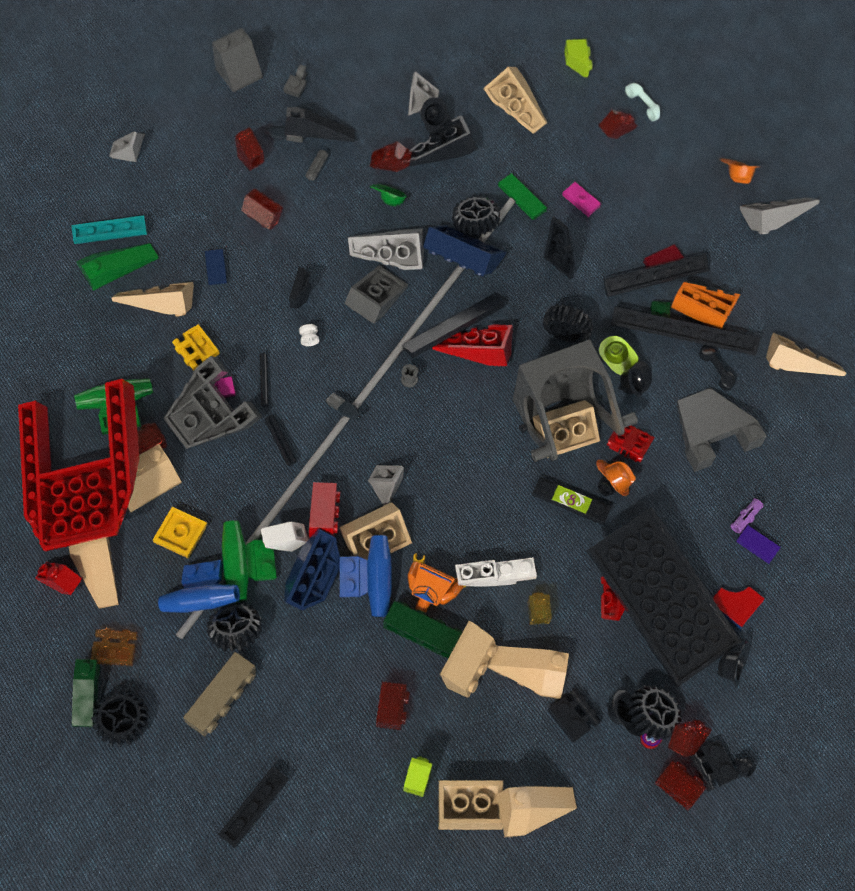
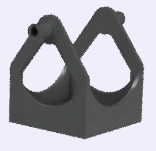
[513,340,638,462]

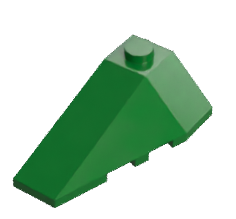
[77,243,159,291]

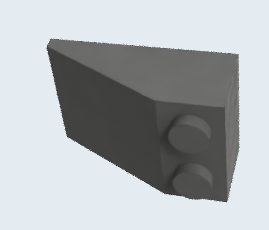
[345,265,408,324]

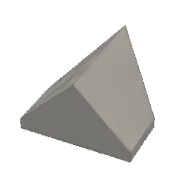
[408,72,439,116]
[109,131,145,162]
[368,465,404,506]

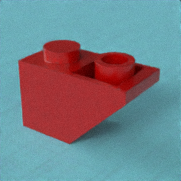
[35,562,82,595]

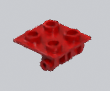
[607,425,655,463]

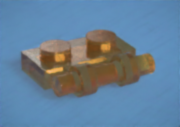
[91,628,138,666]

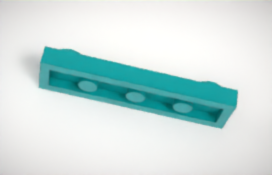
[72,216,147,244]

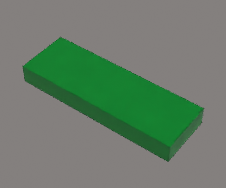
[498,173,547,220]

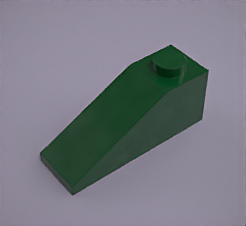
[72,659,100,727]

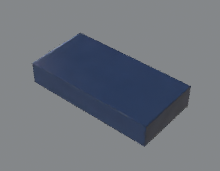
[205,249,227,285]

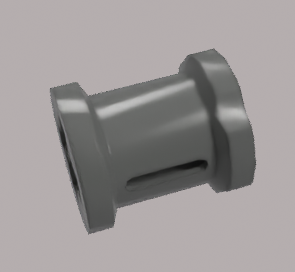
[401,364,418,388]

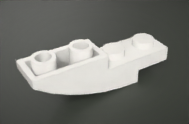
[455,558,537,586]

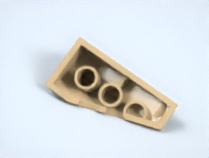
[483,67,547,134]
[111,282,194,316]
[487,646,569,699]

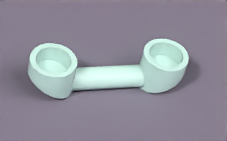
[625,83,660,121]

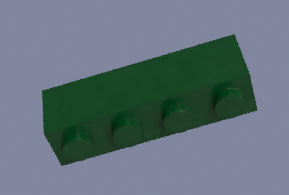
[383,601,463,659]

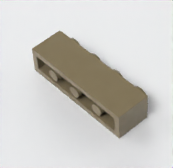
[183,652,256,737]

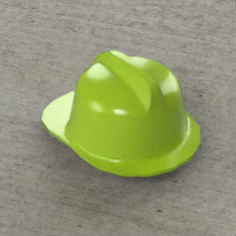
[599,336,639,375]

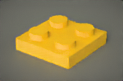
[153,507,208,559]

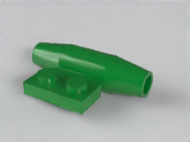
[74,379,153,435]
[221,520,276,602]

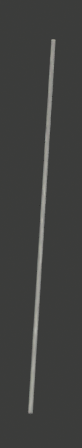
[176,198,515,639]

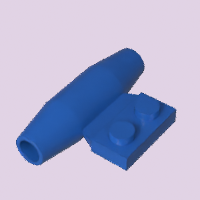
[340,535,392,617]
[158,560,240,613]

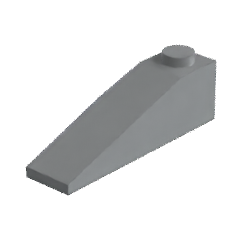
[740,198,819,234]
[348,229,424,270]

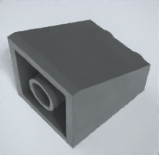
[212,28,263,93]

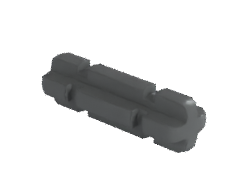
[306,150,328,181]

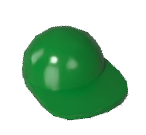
[370,184,407,207]

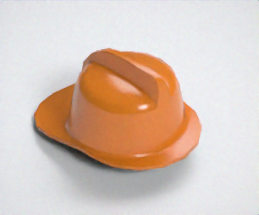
[720,158,760,184]
[596,460,636,496]

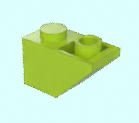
[564,39,592,77]
[403,757,432,797]

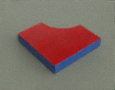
[712,587,765,629]

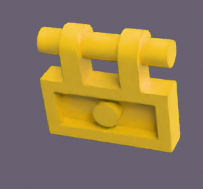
[172,324,220,370]

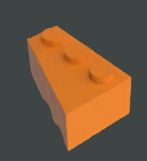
[671,282,740,329]

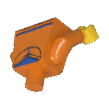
[408,553,466,613]

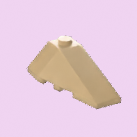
[766,333,846,376]
[69,537,119,609]
[497,786,577,837]

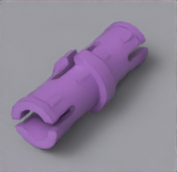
[731,499,763,534]

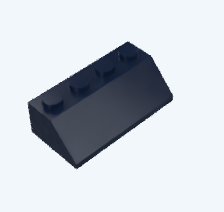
[423,225,506,276]

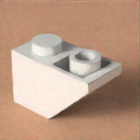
[261,522,308,552]

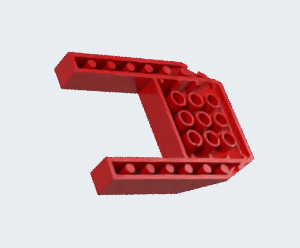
[18,379,139,551]

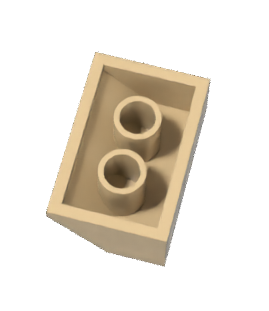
[533,400,600,458]
[127,444,181,512]
[339,502,412,560]
[440,621,497,698]
[438,781,503,830]

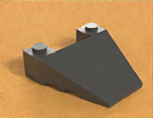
[164,356,262,449]
[677,388,767,472]

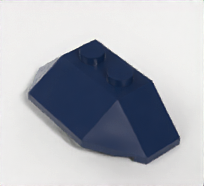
[284,529,340,611]

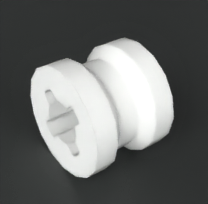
[299,324,319,346]

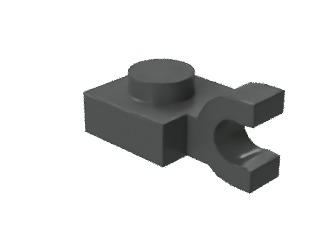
[283,65,307,98]

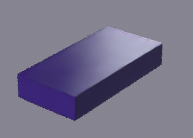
[736,525,781,564]

